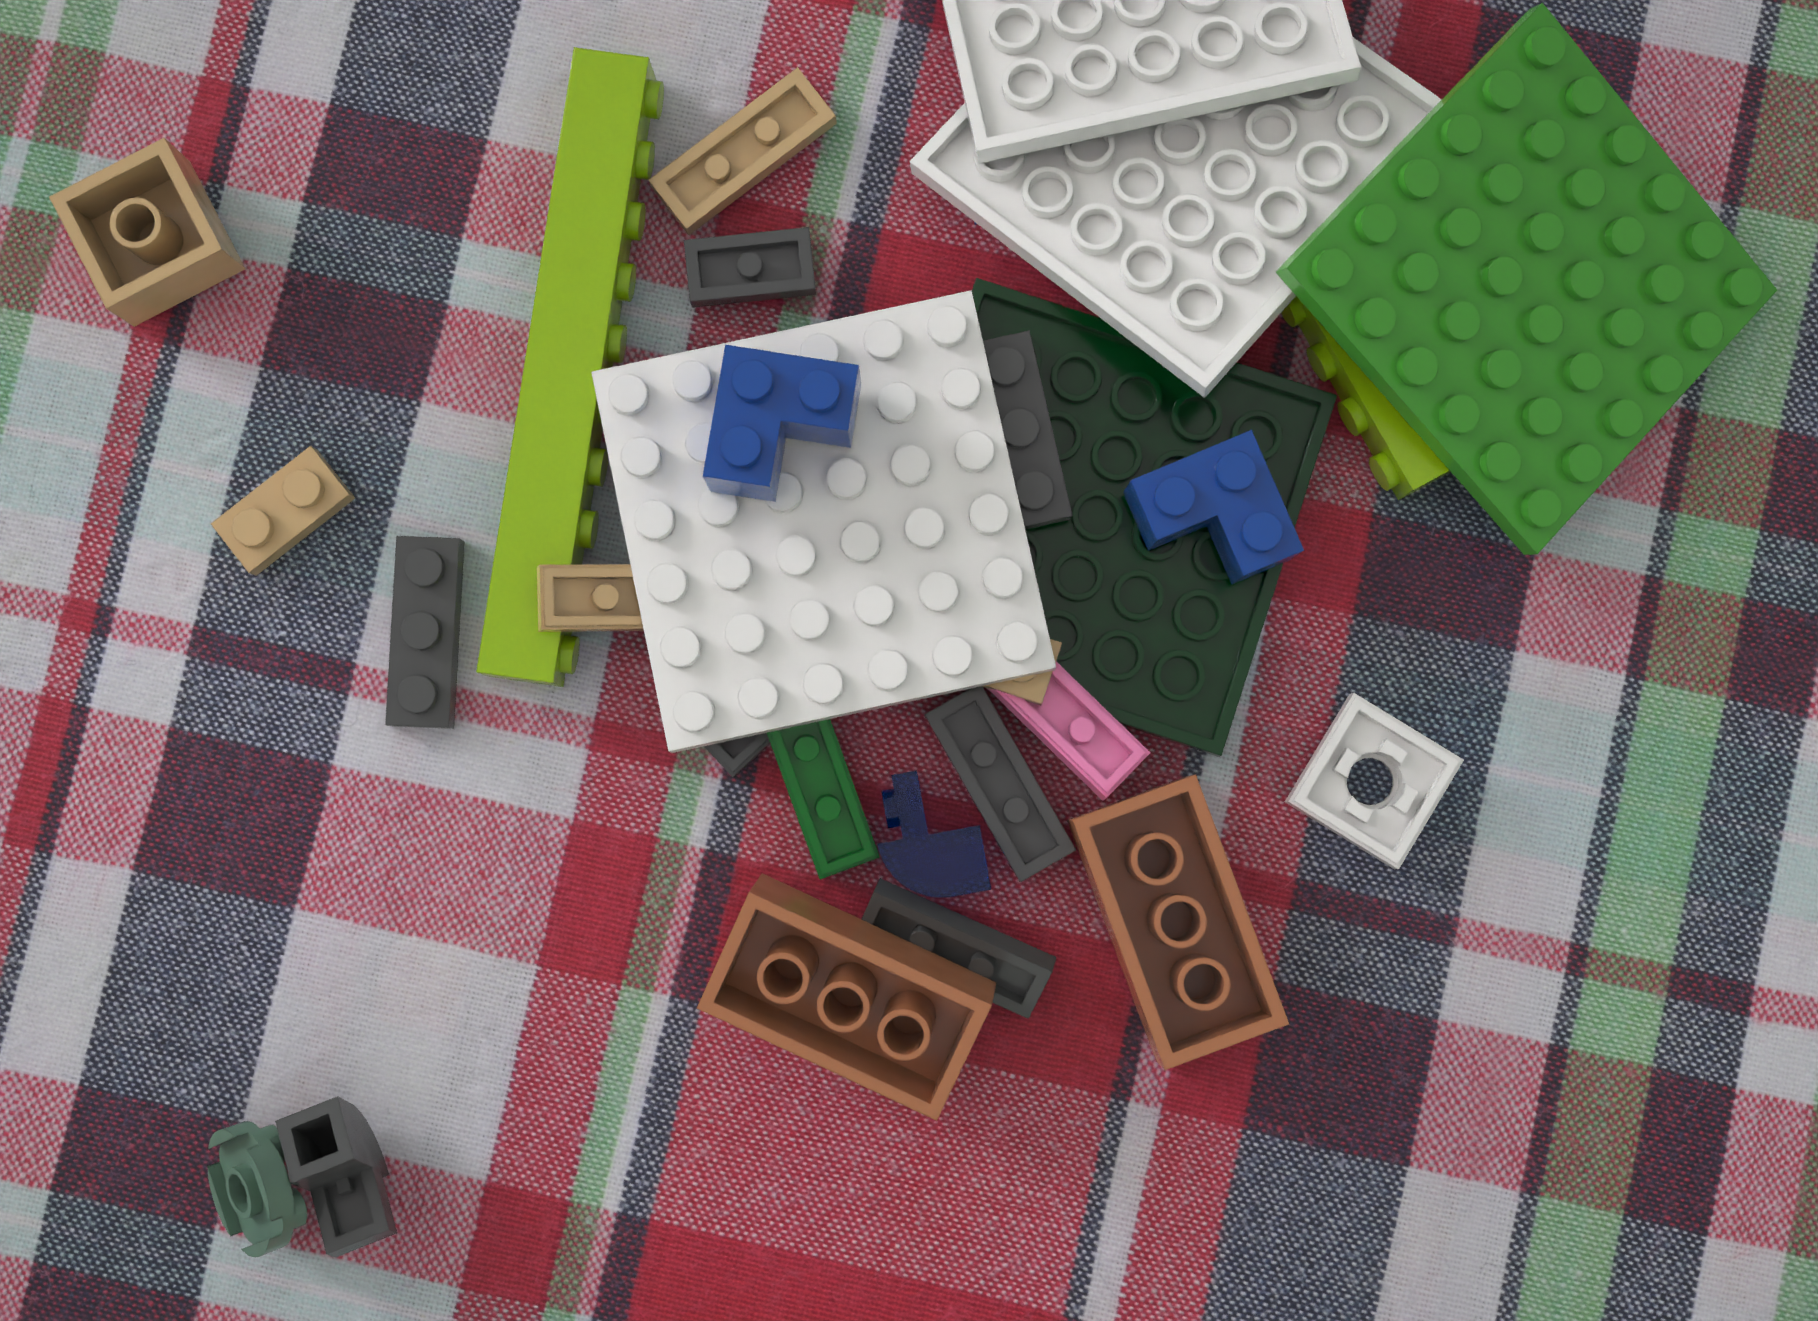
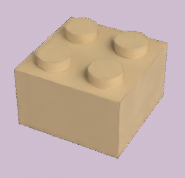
[49,138,246,327]

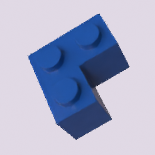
[703,345,861,502]
[1123,430,1304,584]

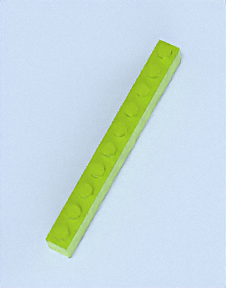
[476,47,664,687]

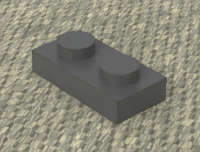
[684,227,816,308]

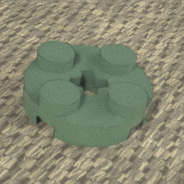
[207,1121,307,1258]

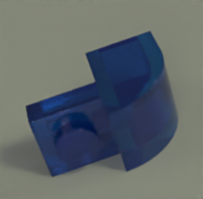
[877,770,991,898]

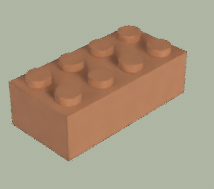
[1067,774,1289,1070]
[697,873,996,1121]

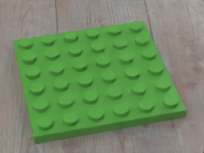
[1276,3,1777,555]

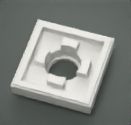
[1285,693,1464,869]

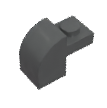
[275,1096,397,1258]

